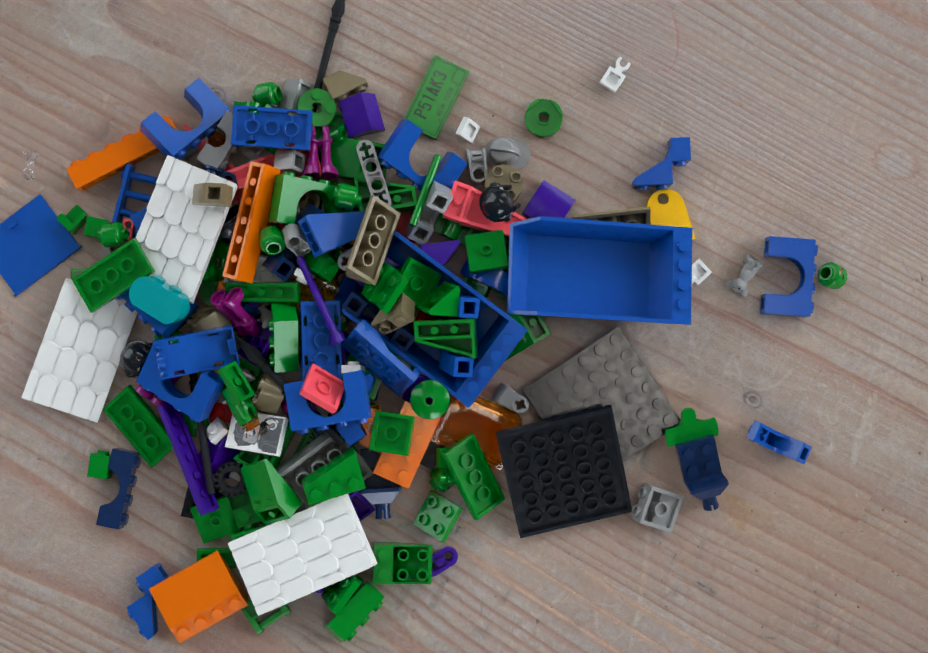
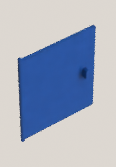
[0,194,82,297]

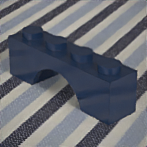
[262,203,325,282]
[341,286,415,353]
[96,448,141,530]

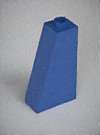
[298,211,366,257]

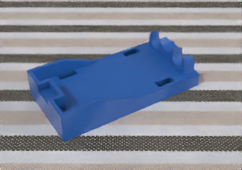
[231,105,313,151]
[300,301,342,381]
[341,319,420,397]
[152,325,240,380]

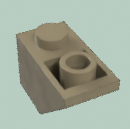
[323,70,368,103]
[192,182,233,207]
[371,293,415,335]

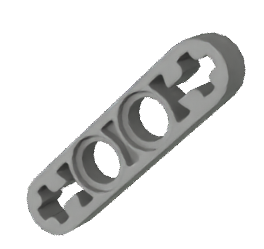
[356,140,392,207]

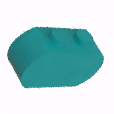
[129,275,190,324]

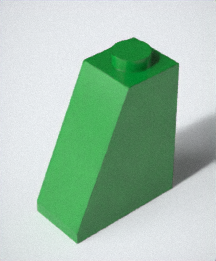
[296,251,340,283]

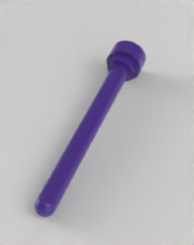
[297,256,346,346]

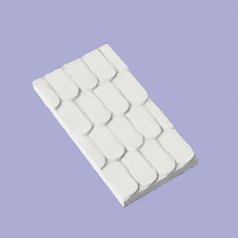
[135,155,238,304]
[21,278,138,423]
[228,494,378,616]

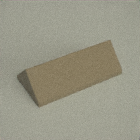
[345,195,401,285]
[571,207,651,225]

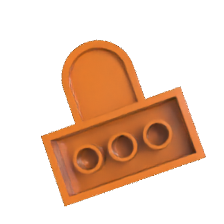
[358,400,441,489]

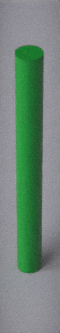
[409,154,442,227]

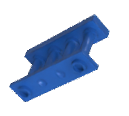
[112,163,158,238]

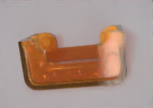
[431,396,522,470]

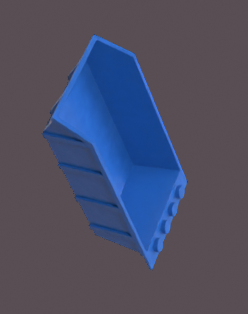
[507,216,692,325]
[332,230,528,408]

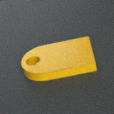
[646,189,696,240]

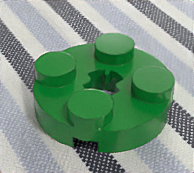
[297,88,336,128]
[525,99,563,138]

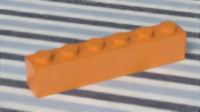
[66,116,178,192]
[222,161,281,284]

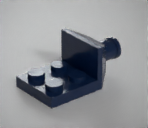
[675,435,729,511]
[360,448,402,519]

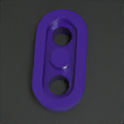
[432,546,458,577]

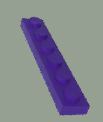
[157,403,220,516]

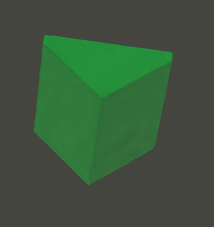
[416,281,460,317]

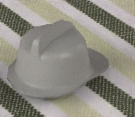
[485,137,530,169]

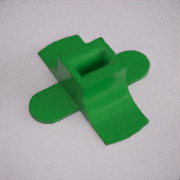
[665,408,718,447]

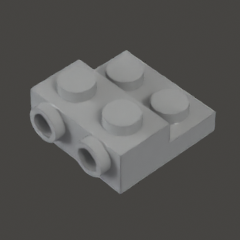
[632,483,684,533]

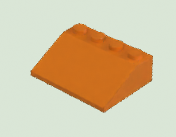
[149,550,248,643]

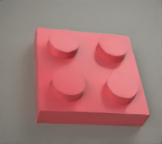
[299,363,345,414]

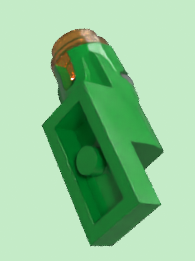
[217,361,260,432]

